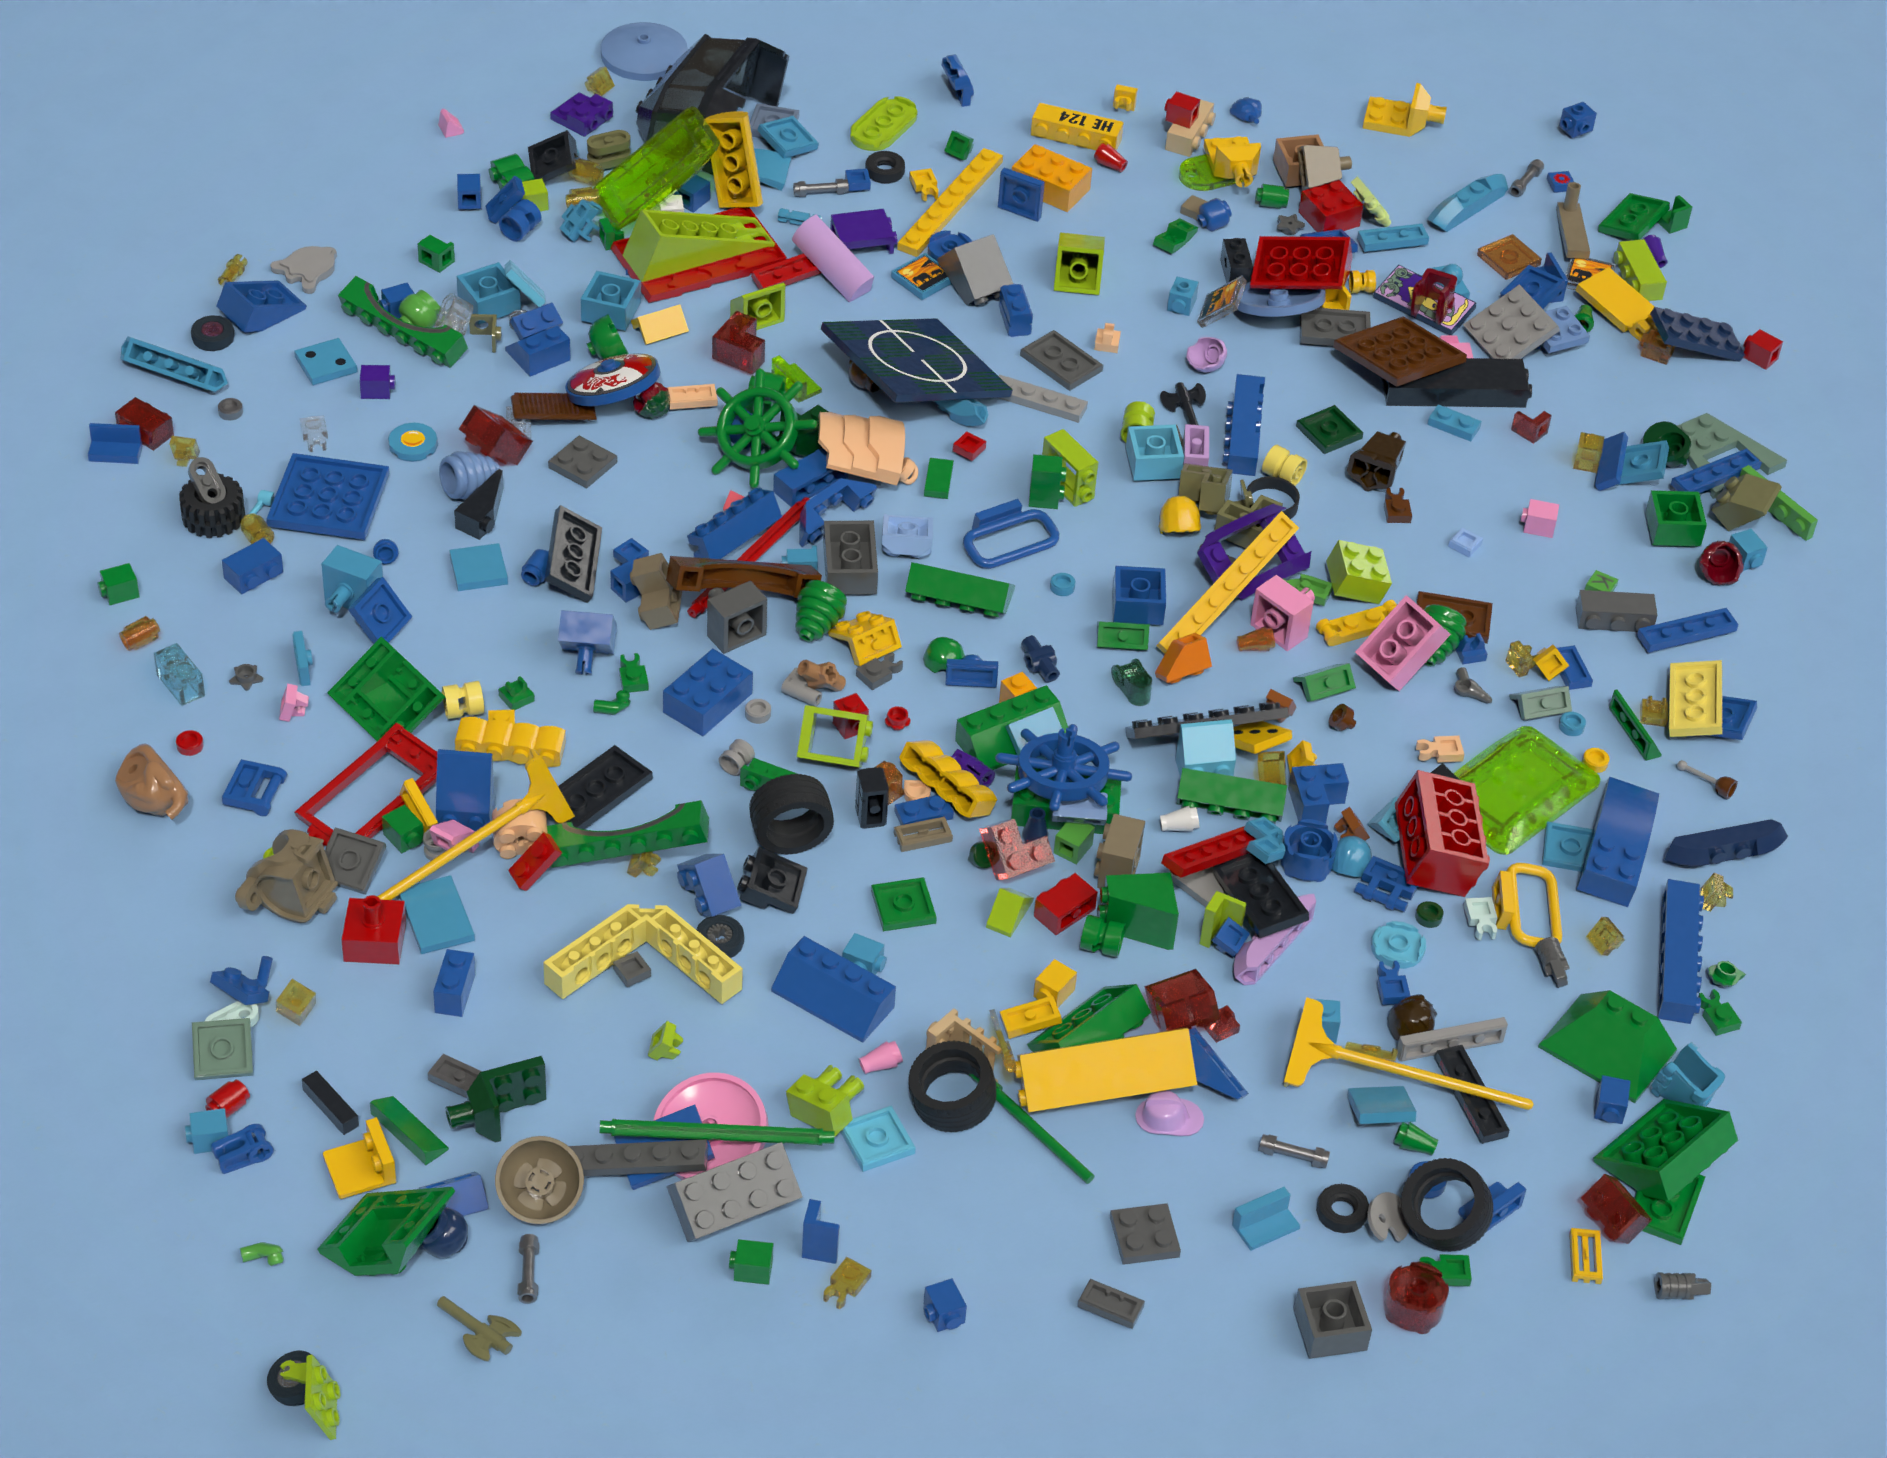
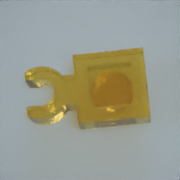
[823,1257,872,1309]

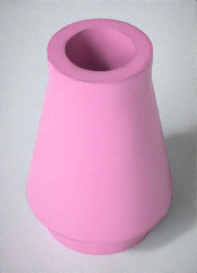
[859,1041,903,1074]

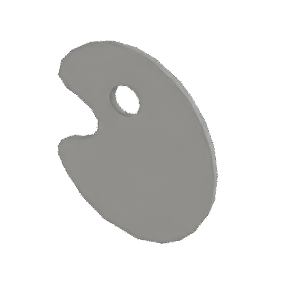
[1368,1192,1410,1242]

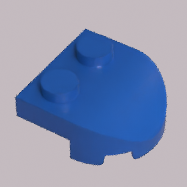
[941,54,974,107]

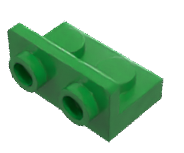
[740,758,798,791]

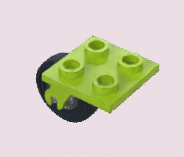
[267,1350,341,1440]

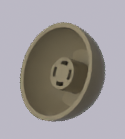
[495,1136,584,1224]

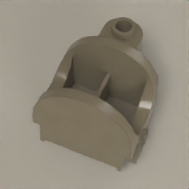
[235,829,338,923]

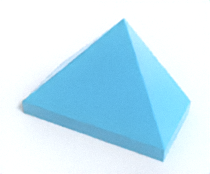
[1367,797,1400,842]

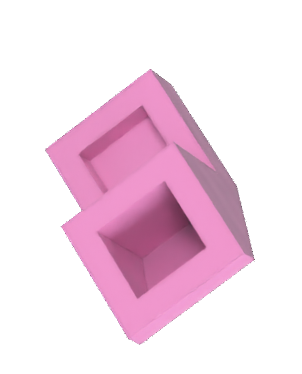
[429,820,479,853]

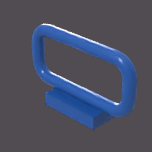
[963,499,1060,569]

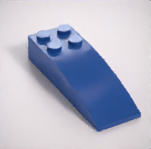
[1577,776,1659,907]

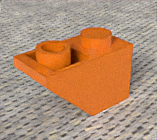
[1155,633,1212,683]

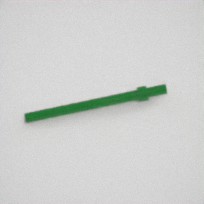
[969,1074,1095,1184]

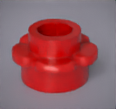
[885,706,911,730]

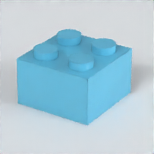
[1126,424,1184,481]

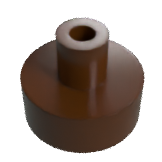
[1329,704,1356,731]

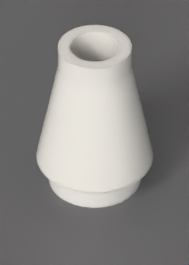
[1160,806,1200,832]

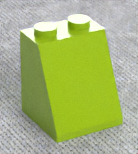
[1054,232,1105,295]

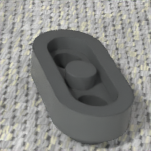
[188,457,226,504]

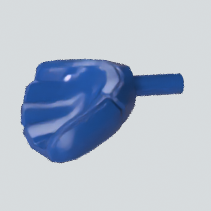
[1230,97,1262,124]

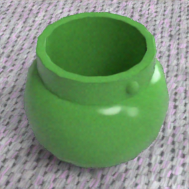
[399,290,442,328]

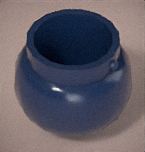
[421,1207,468,1258]

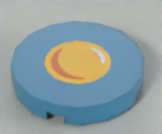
[388,422,438,461]

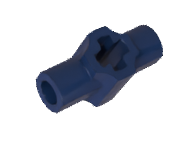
[1021,635,1060,682]

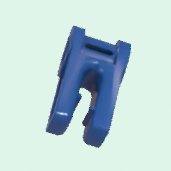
[211,1124,274,1174]

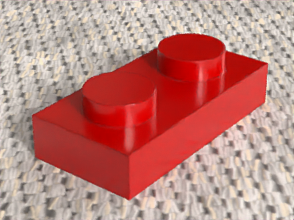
[508,832,562,891]

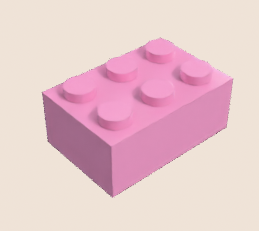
[1355,595,1451,691]

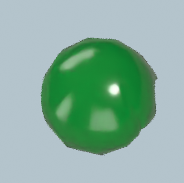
[923,637,965,673]

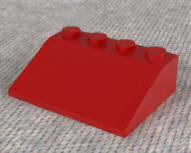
[1250,236,1353,289]

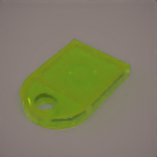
[1179,154,1243,191]

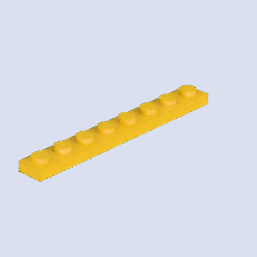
[897,148,1003,257]
[1156,511,1299,654]

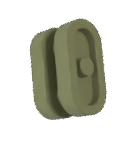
[587,130,631,171]

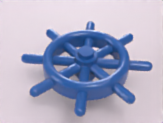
[995,724,1132,811]

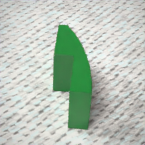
[1153,218,1199,254]

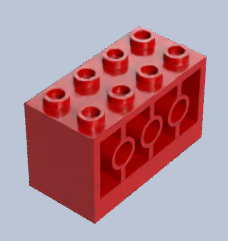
[1395,770,1490,897]

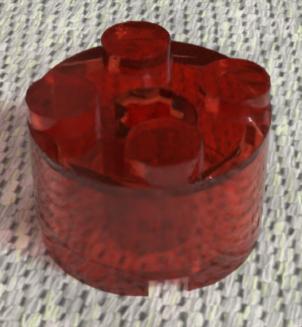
[1384,1262,1449,1334]

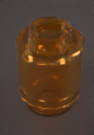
[119,616,160,651]

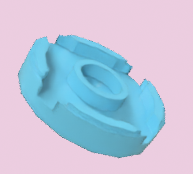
[1371,921,1426,969]

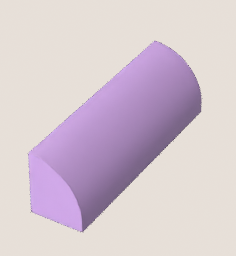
[792,214,874,302]

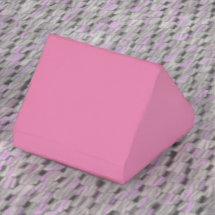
[438,109,464,138]

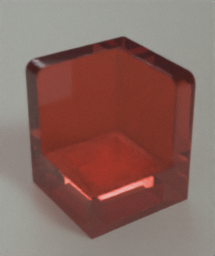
[1511,411,1552,444]

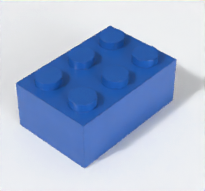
[663,648,753,736]

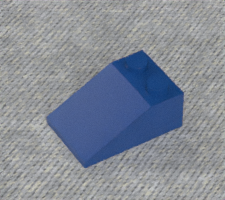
[216,280,307,333]
[436,749,495,831]

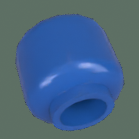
[1197,198,1232,231]

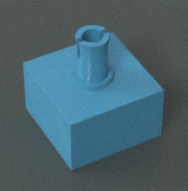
[321,545,383,613]

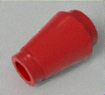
[1094,143,1128,172]

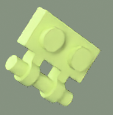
[1351,176,1391,227]

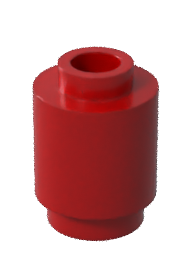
[205,1079,250,1119]

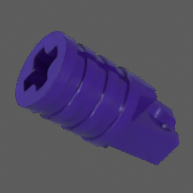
[951,749,995,787]

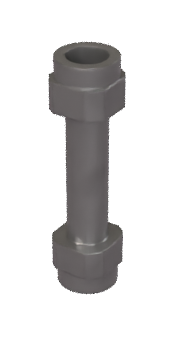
[1509,159,1544,197]
[793,178,849,197]
[1259,1134,1330,1168]
[517,1234,539,1304]

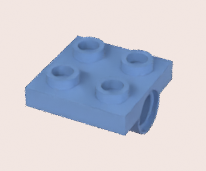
[1542,306,1590,353]

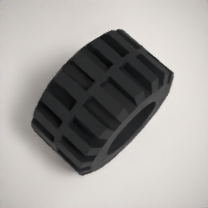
[179,473,245,538]

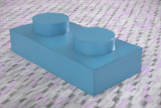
[1427,405,1482,442]

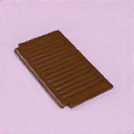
[511,392,597,420]

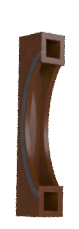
[666,556,822,598]

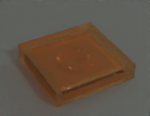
[1477,234,1542,280]

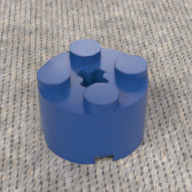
[1280,819,1338,882]

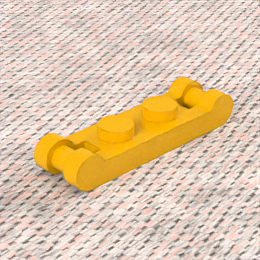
[1316,600,1397,646]

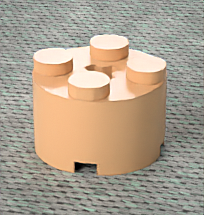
[492,799,548,859]

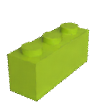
[1614,239,1667,301]

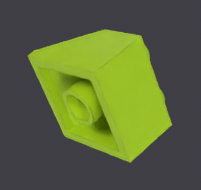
[730,283,786,334]

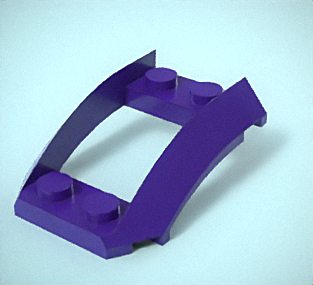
[1197,504,1312,601]

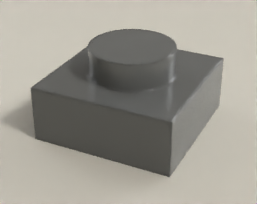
[613,951,651,987]

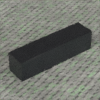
[302,1070,359,1135]

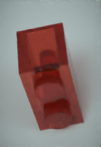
[115,397,174,451]

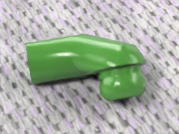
[240,1242,284,1266]

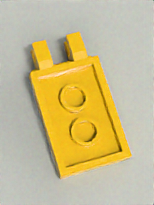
[1575,267,1658,342]

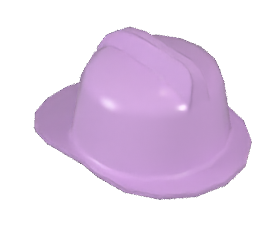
[1135,1090,1204,1136]

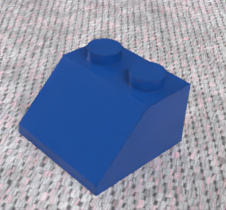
[505,325,571,377]

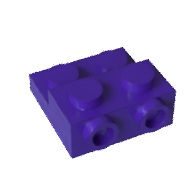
[550,92,613,137]

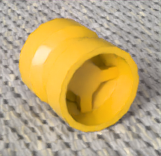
[1349,270,1376,293]

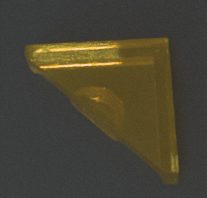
[1345,1041,1398,1062]

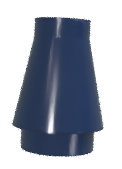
[1022,807,1049,846]

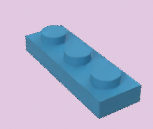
[1357,224,1429,252]

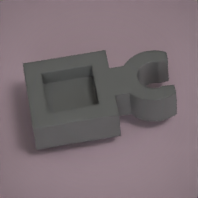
[856,652,903,690]

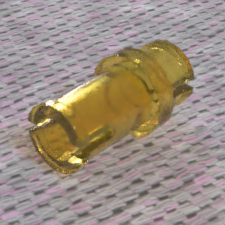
[218,254,248,287]

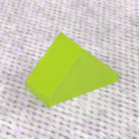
[986,888,1034,938]

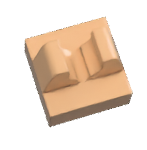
[1094,323,1121,353]

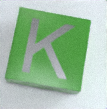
[1585,570,1619,592]

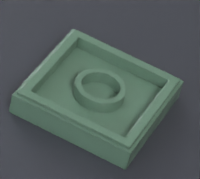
[192,1018,253,1080]

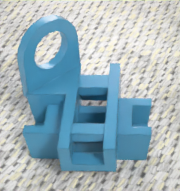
[560,199,603,243]

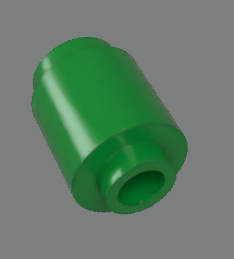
[1255,184,1289,209]

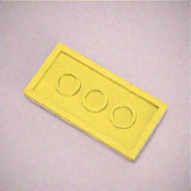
[1669,660,1722,737]

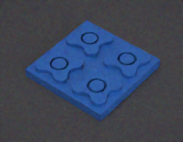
[266,453,390,540]

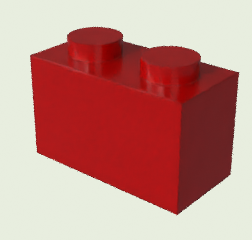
[1034,873,1098,935]

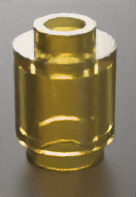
[568,158,604,186]
[565,187,600,208]
[241,513,274,544]

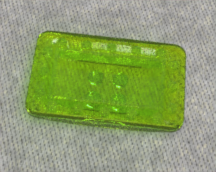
[592,106,720,230]
[1453,726,1601,855]

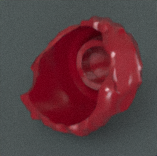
[1699,541,1744,585]

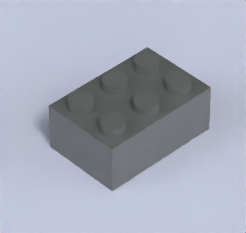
[823,520,878,595]

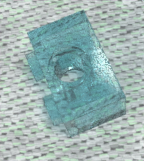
[154,643,205,706]

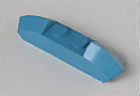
[1427,174,1509,232]
[120,336,228,392]
[931,399,988,426]

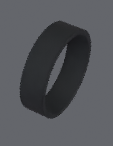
[1247,476,1300,519]

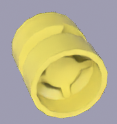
[1262,445,1308,486]
[442,681,484,720]

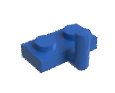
[210,956,273,1005]

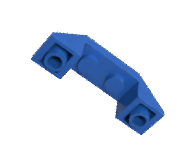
[799,478,878,547]

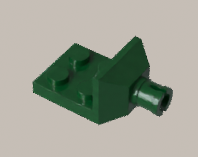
[767,405,829,457]
[445,1056,546,1143]

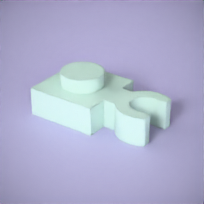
[1464,897,1497,940]

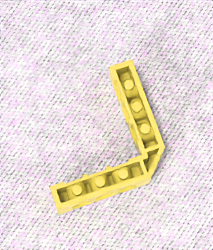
[543,904,743,1004]

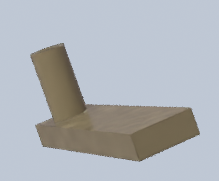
[1556,182,1590,259]

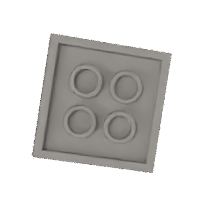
[1463,284,1560,359]

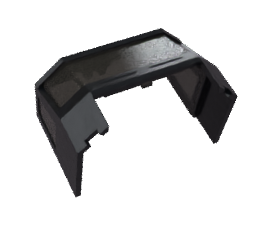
[636,34,790,175]

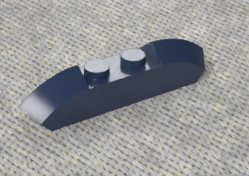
[1665,819,1788,867]

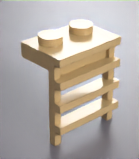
[925,1009,1002,1082]

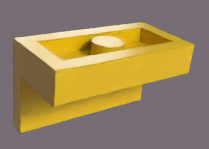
[631,304,689,345]

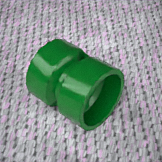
[1080,914,1126,958]

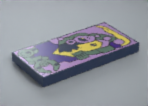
[1373,265,1476,335]

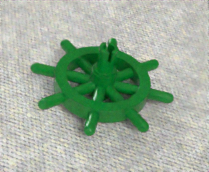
[698,368,817,488]

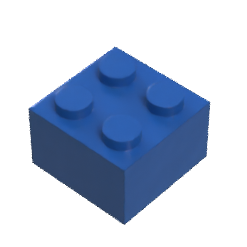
[1113,566,1166,625]

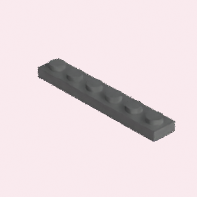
[569,1140,709,1176]

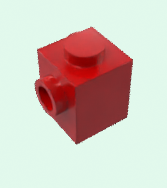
[1164,91,1201,129]
[1743,329,1783,370]
[832,693,869,739]

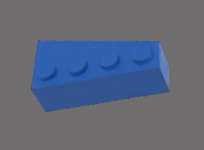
[1223,374,1265,476]

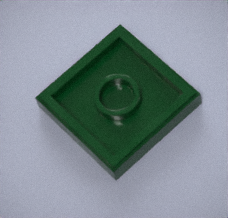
[1296,405,1364,454]

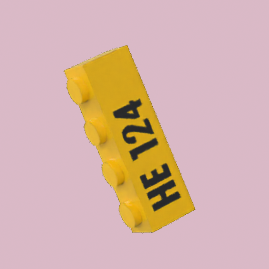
[1031,102,1124,151]

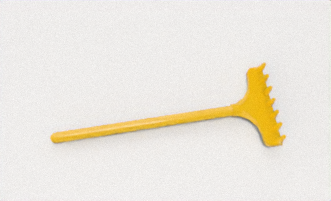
[377,749,575,900]
[1284,997,1534,1110]

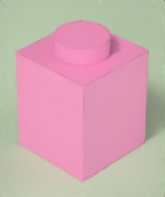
[1521,499,1559,538]

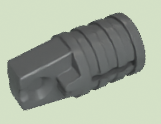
[1535,937,1570,988]
[1654,1272,1711,1300]

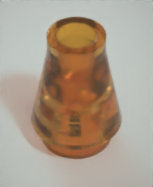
[1237,626,1275,651]

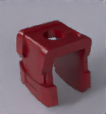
[1411,268,1457,325]

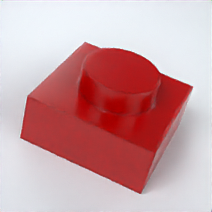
[953,431,987,461]

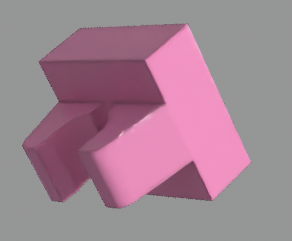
[279,683,309,722]

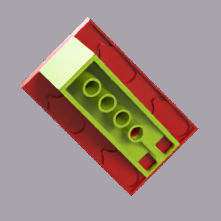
[610,207,787,302]

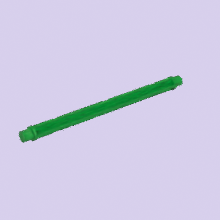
[599,1119,835,1146]

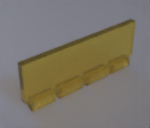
[989,1009,1017,1072]

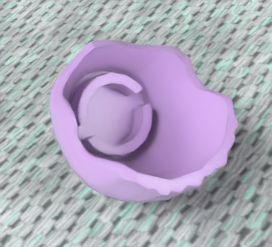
[1186,337,1227,373]

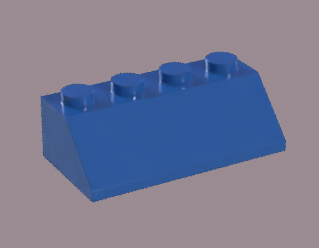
[771,936,896,1043]

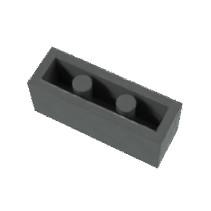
[1576,590,1658,632]

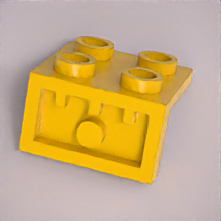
[828,611,902,666]
[323,1117,396,1199]

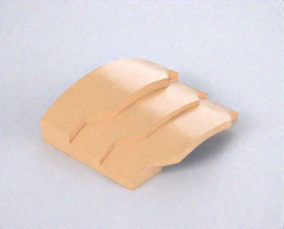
[818,412,905,485]

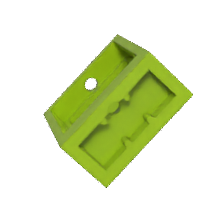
[1042,429,1098,507]
[797,705,873,767]

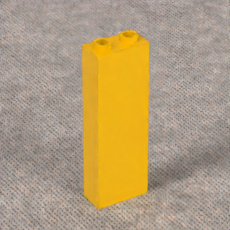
[1013,1028,1197,1112]

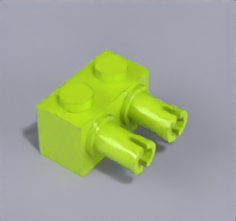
[786,1065,864,1136]

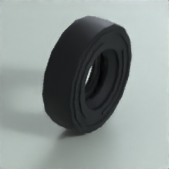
[865,151,905,183]
[1316,1183,1369,1233]

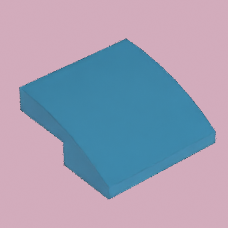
[754,148,791,191]

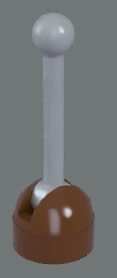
[1677,760,1738,799]

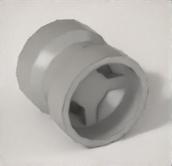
[719,739,755,776]

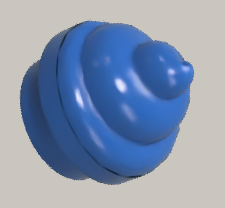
[373,539,398,564]

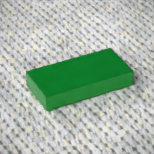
[924,458,954,499]

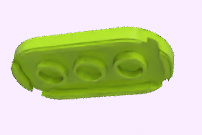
[850,96,918,151]

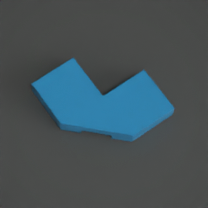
[1244,817,1286,864]

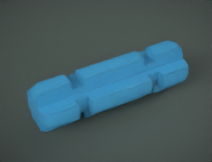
[778,208,822,226]

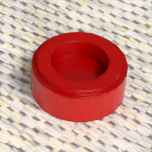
[176,730,204,756]

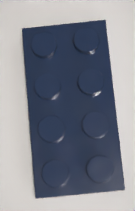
[1650,307,1745,362]

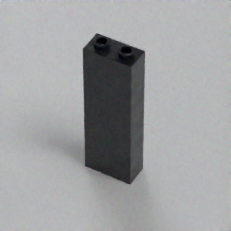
[1381,358,1532,408]

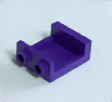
[830,208,898,254]

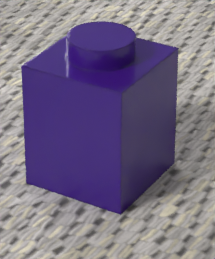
[360,365,396,399]

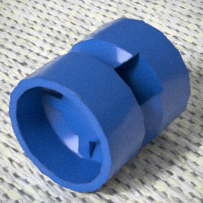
[499,199,542,241]

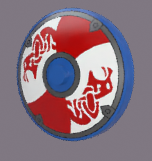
[565,353,661,406]

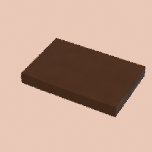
[1416,591,1493,644]

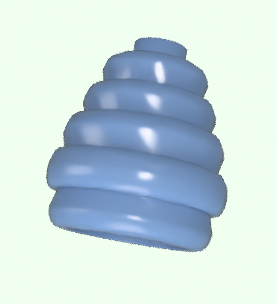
[439,451,500,500]

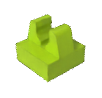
[648,1021,683,1060]

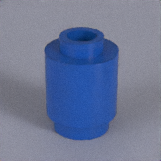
[521,549,549,586]

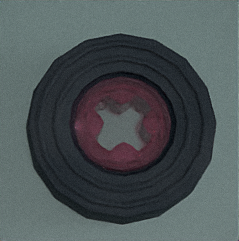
[191,315,235,351]

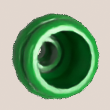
[795,580,847,642]
[1424,604,1467,666]

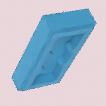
[292,631,313,686]

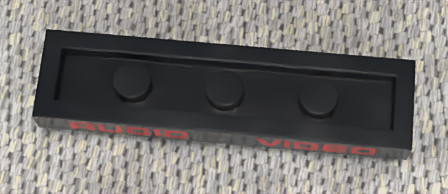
[1435,1044,1510,1144]

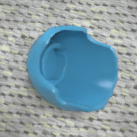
[1330,836,1372,877]

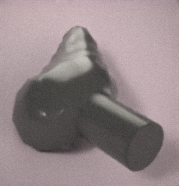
[1454,667,1492,703]

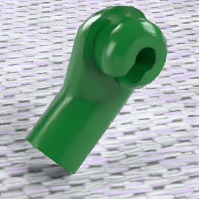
[593,690,631,714]

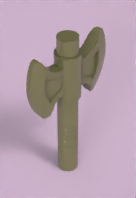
[437,1296,522,1361]

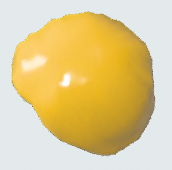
[1159,496,1201,534]

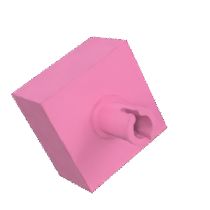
[1250,575,1315,651]

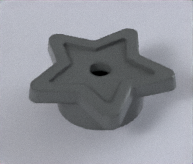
[1277,214,1305,235]
[229,664,263,691]

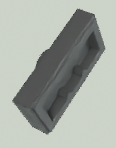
[1078,1279,1145,1329]

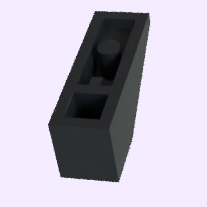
[454,469,504,540]

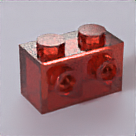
[1581,1174,1652,1244]

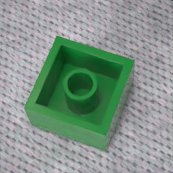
[1645,490,1707,546]

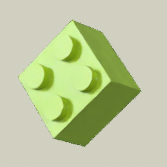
[1326,540,1392,604]

